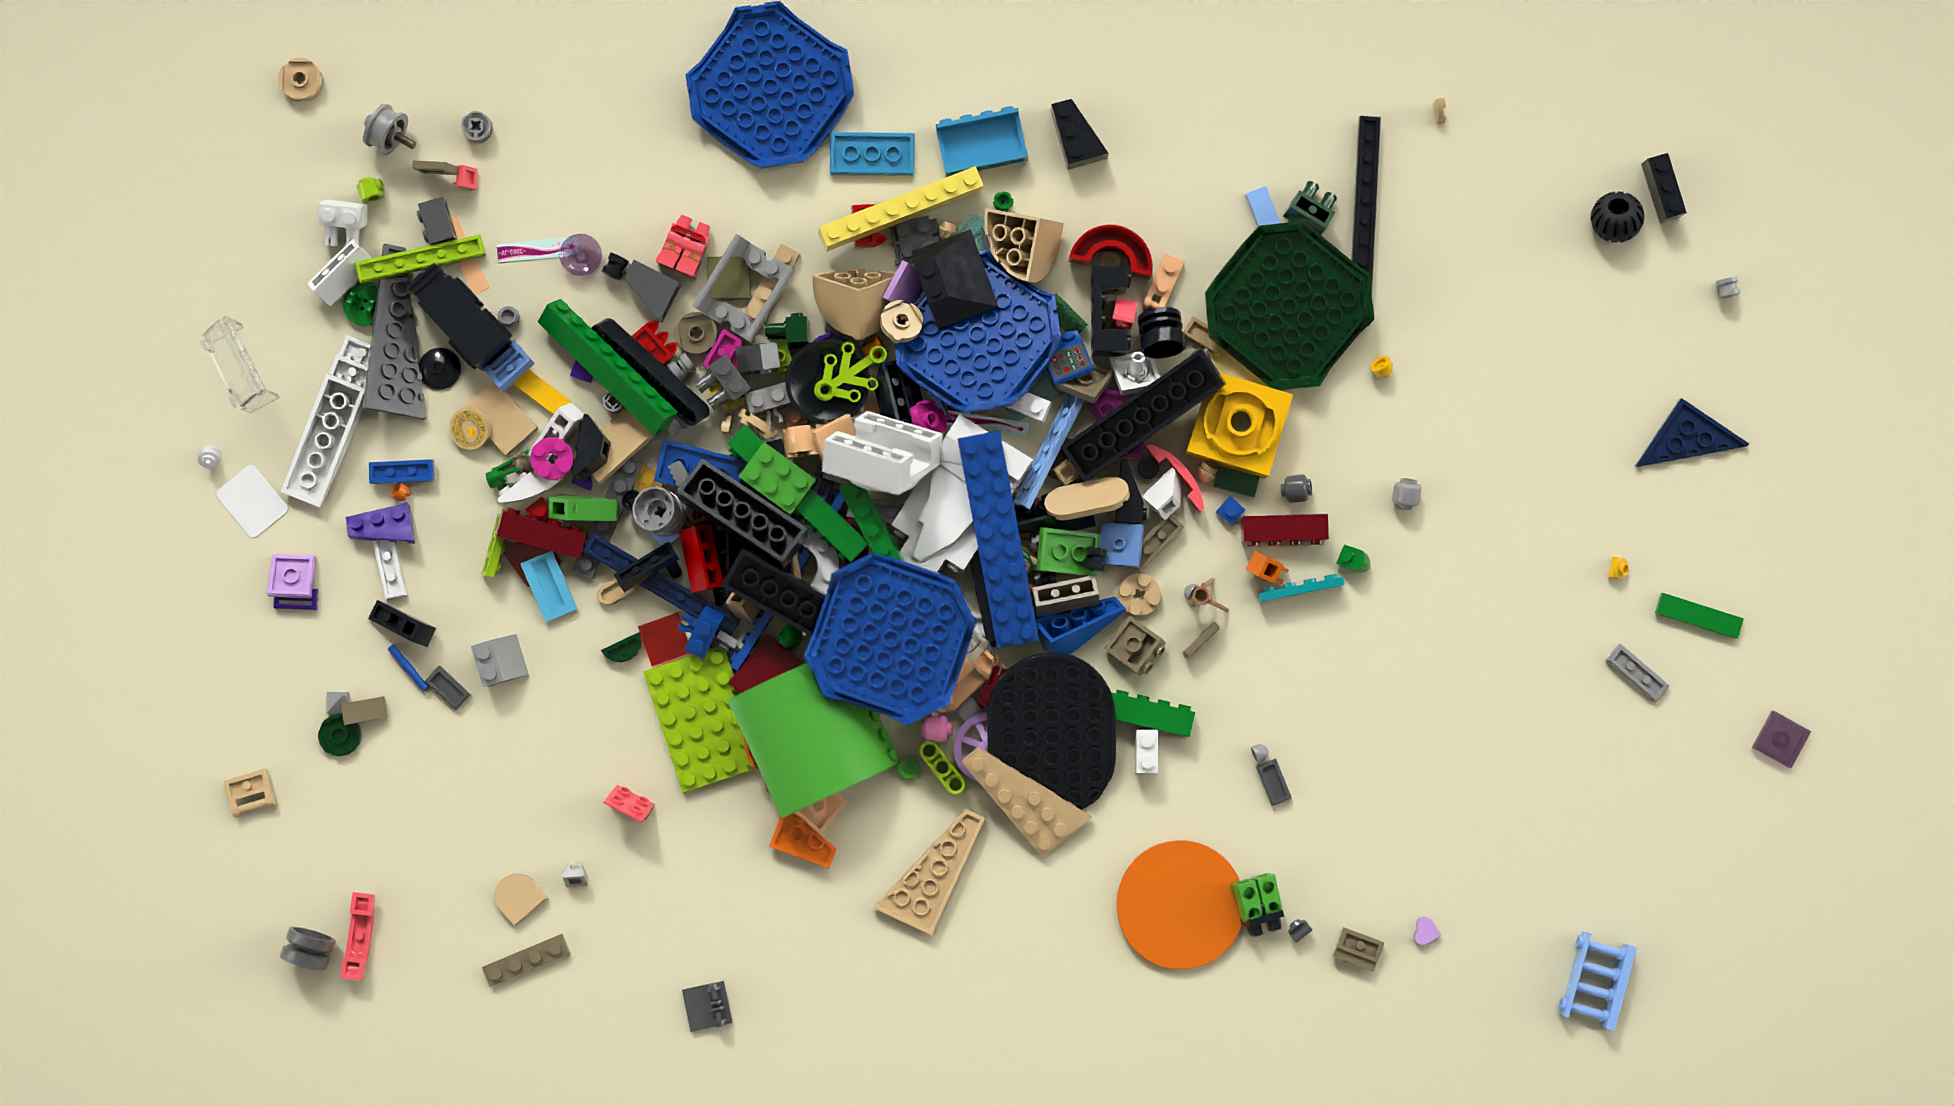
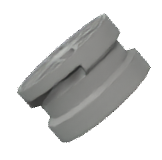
[461,111,493,143]

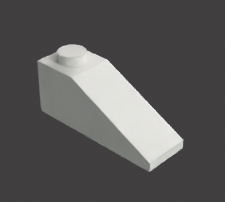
[527,403,584,462]

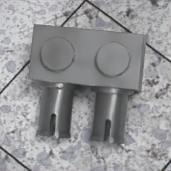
[694,354,751,411]

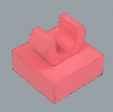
[453,165,477,190]

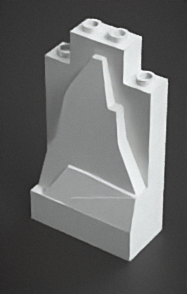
[891,414,1032,573]

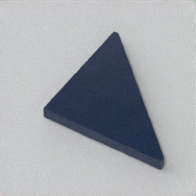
[1635,398,1749,467]

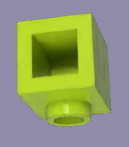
[772,339,792,374]

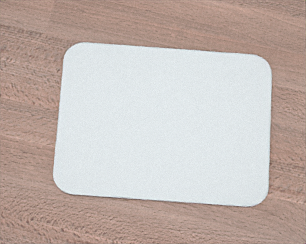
[216,465,288,538]

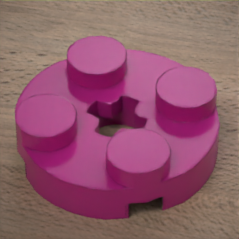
[910,399,947,437]
[530,437,574,480]

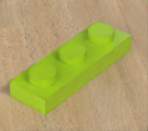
[481,513,506,578]

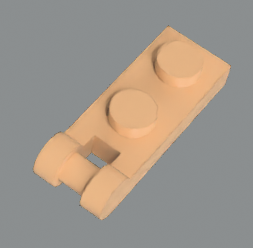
[1142,253,1184,309]

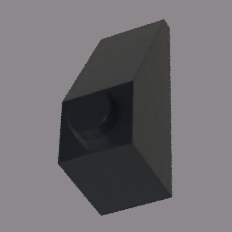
[1115,458,1147,524]
[368,600,436,647]

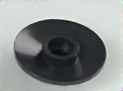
[419,348,461,390]

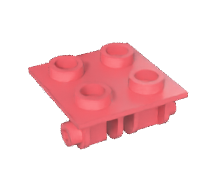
[603,785,655,822]

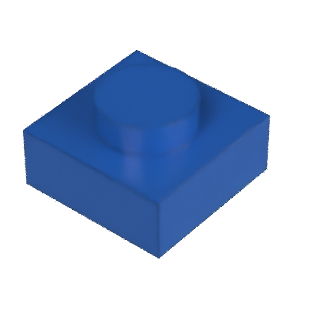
[1215,496,1246,526]

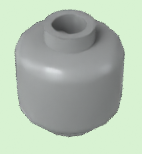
[1392,478,1422,510]

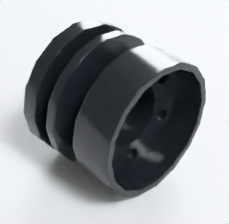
[1137,307,1186,359]

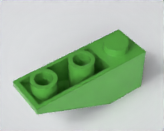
[549,494,618,521]

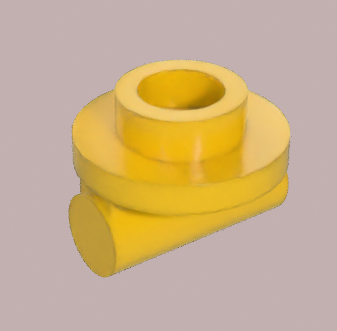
[1608,556,1629,579]

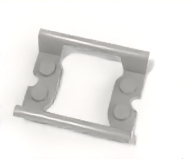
[692,234,795,342]

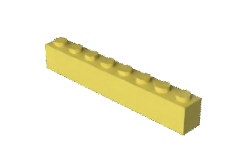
[818,166,984,252]

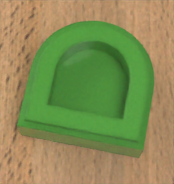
[895,755,920,780]

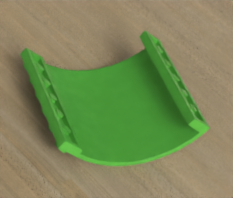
[728,663,900,818]

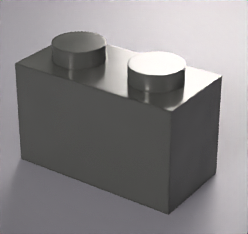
[417,197,458,245]
[735,342,780,376]

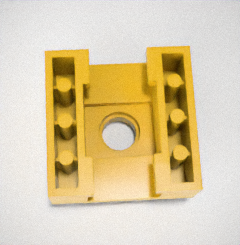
[1184,373,1293,479]

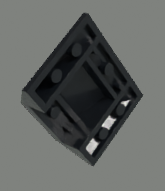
[911,229,999,329]

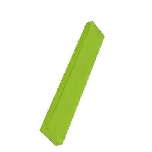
[354,234,486,284]

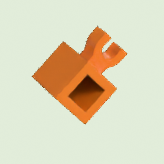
[1246,551,1289,584]

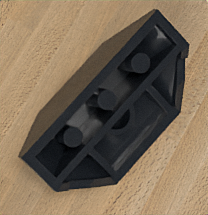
[875,360,923,425]

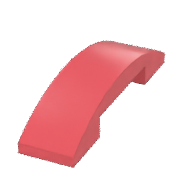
[1145,444,1204,513]
[340,892,375,981]

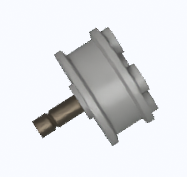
[363,104,416,155]

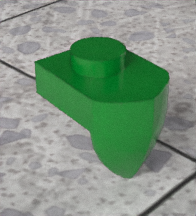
[1336,544,1371,573]

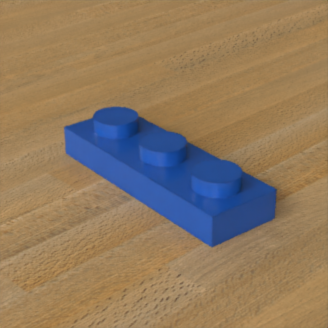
[369,459,435,484]

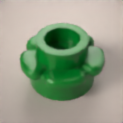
[993,191,1014,212]

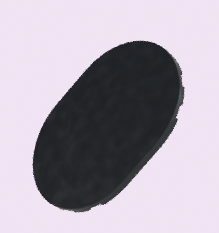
[986,652,1116,810]

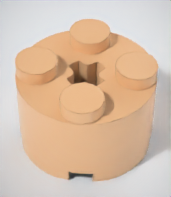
[782,424,824,460]

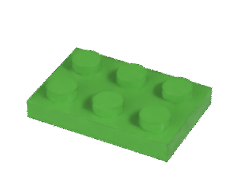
[738,442,817,515]
[1036,528,1100,576]

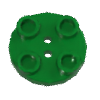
[343,284,377,326]

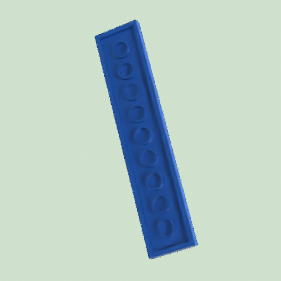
[957,430,1039,648]

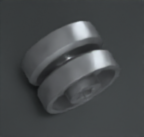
[280,927,336,971]

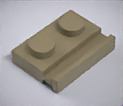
[1333,927,1384,972]

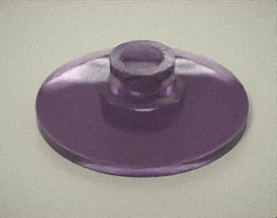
[559,234,602,276]

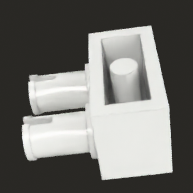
[318,200,368,246]

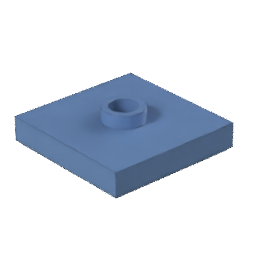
[1099,522,1145,568]

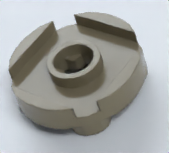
[675,312,718,355]

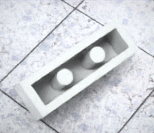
[307,239,372,307]

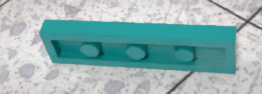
[1257,574,1345,602]

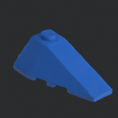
[1035,597,1126,654]

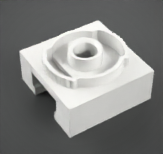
[822,411,942,495]

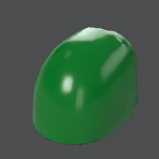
[778,624,804,651]

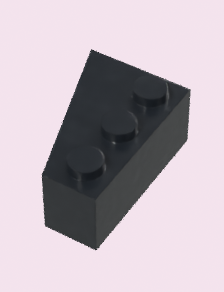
[1051,99,1109,170]

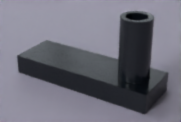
[614,541,683,592]

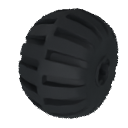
[1590,191,1645,243]

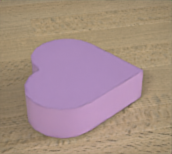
[1414,917,1441,945]

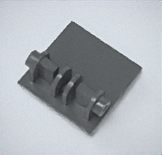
[682,981,733,1032]

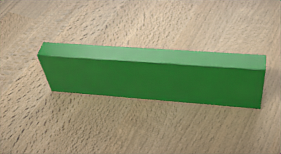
[1655,593,1744,639]

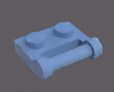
[483,340,535,392]

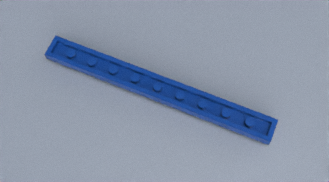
[730,488,846,671]

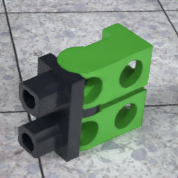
[1230,873,1284,937]

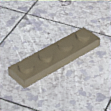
[482,933,570,987]

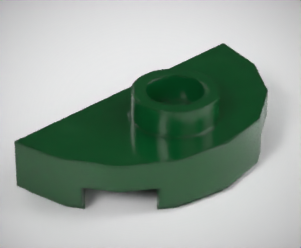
[601,632,642,662]

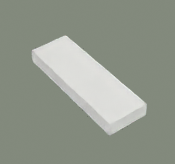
[373,540,407,600]

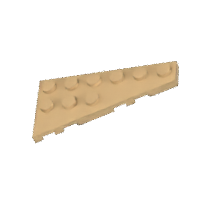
[962,747,1092,857]
[873,809,985,935]

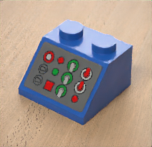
[1046,330,1094,386]

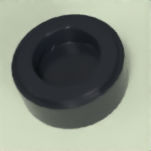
[1138,458,1159,480]

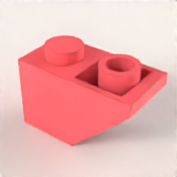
[1110,297,1138,329]

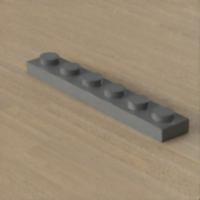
[572,457,644,578]

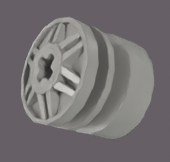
[632,486,687,537]

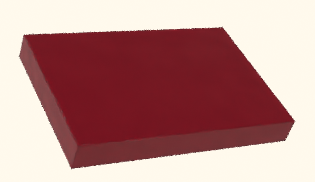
[728,634,801,694]

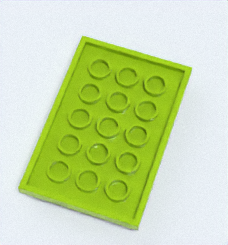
[643,647,756,793]

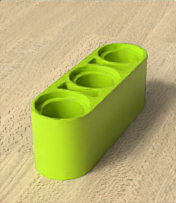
[920,741,965,794]

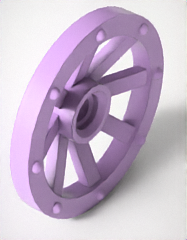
[954,712,987,783]

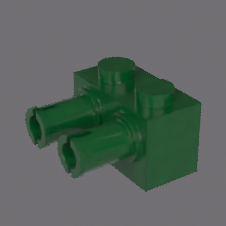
[1283,181,1337,235]
[765,313,810,348]

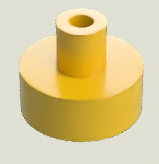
[1370,356,1393,378]

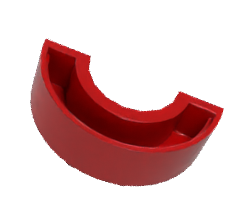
[1068,224,1153,280]

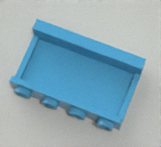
[936,106,1028,177]

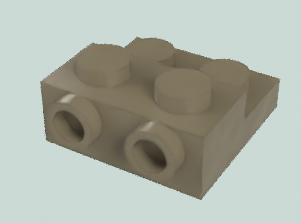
[1104,615,1166,677]

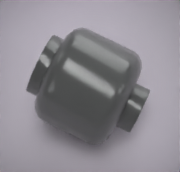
[1281,474,1313,503]

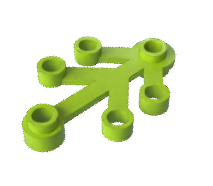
[814,342,887,402]

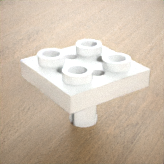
[1109,352,1160,396]

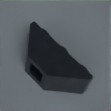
[571,414,611,481]

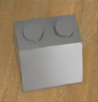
[471,634,529,687]

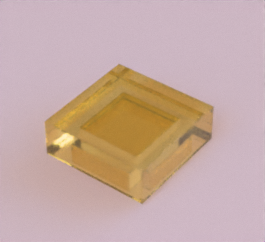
[633,464,658,489]

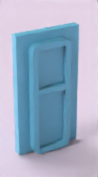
[520,551,577,622]

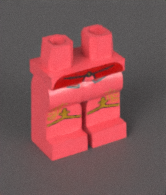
[655,214,711,279]

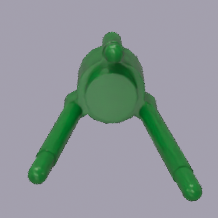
[485,449,530,490]

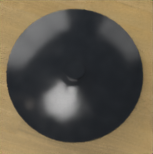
[785,339,870,424]

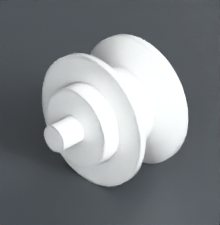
[198,445,221,469]

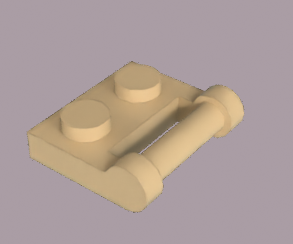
[223,769,277,818]

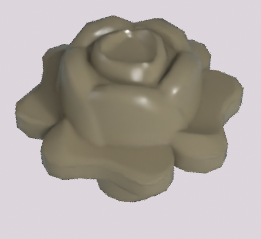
[511,453,534,474]

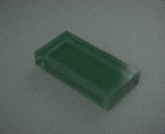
[1213,466,1260,497]

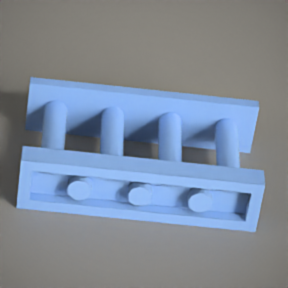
[1558,931,1637,1031]

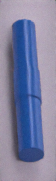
[387,644,429,692]

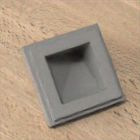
[326,692,349,713]

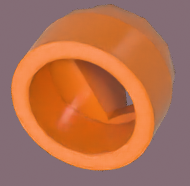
[391,482,410,501]

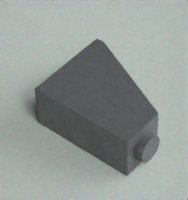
[624,260,681,323]

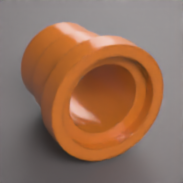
[862,336,888,358]

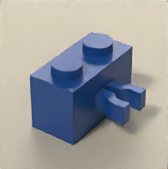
[677,606,725,659]

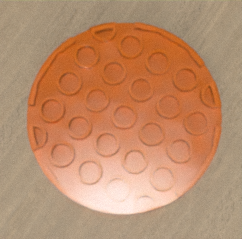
[1116,840,1242,969]

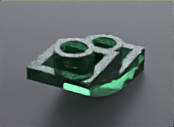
[1055,293,1088,334]

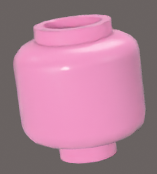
[921,715,953,743]

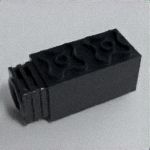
[407,263,512,371]

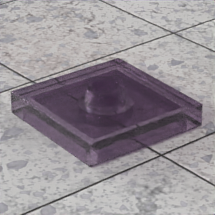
[1752,710,1811,768]

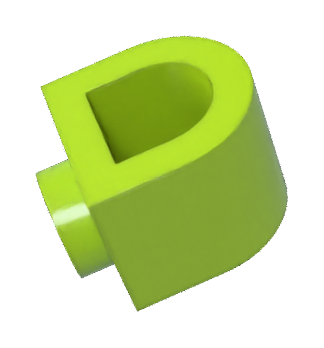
[356,177,385,203]

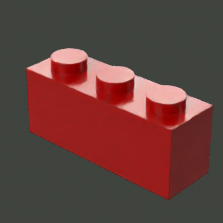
[679,524,723,593]

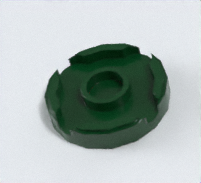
[318,714,362,756]

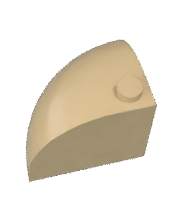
[984,208,1064,282]
[813,269,895,340]

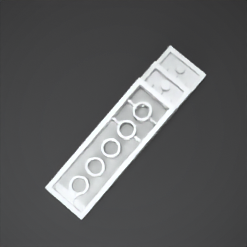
[281,335,370,507]

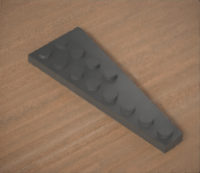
[363,243,427,420]

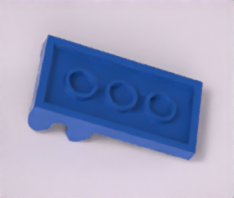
[654,439,746,487]

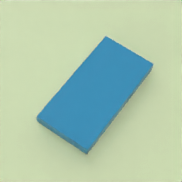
[830,132,915,176]

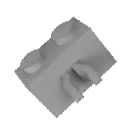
[745,382,792,426]

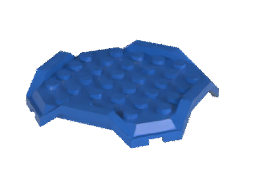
[685,1,854,169]
[895,250,1062,414]
[804,552,977,725]

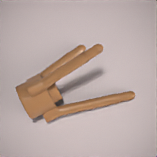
[1190,578,1229,612]

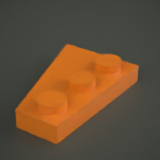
[769,813,837,869]

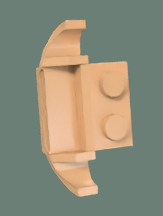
[931,650,994,716]

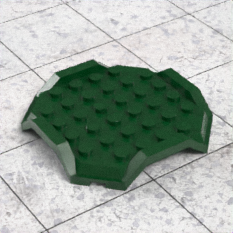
[1204,220,1375,390]

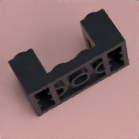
[1091,266,1131,357]

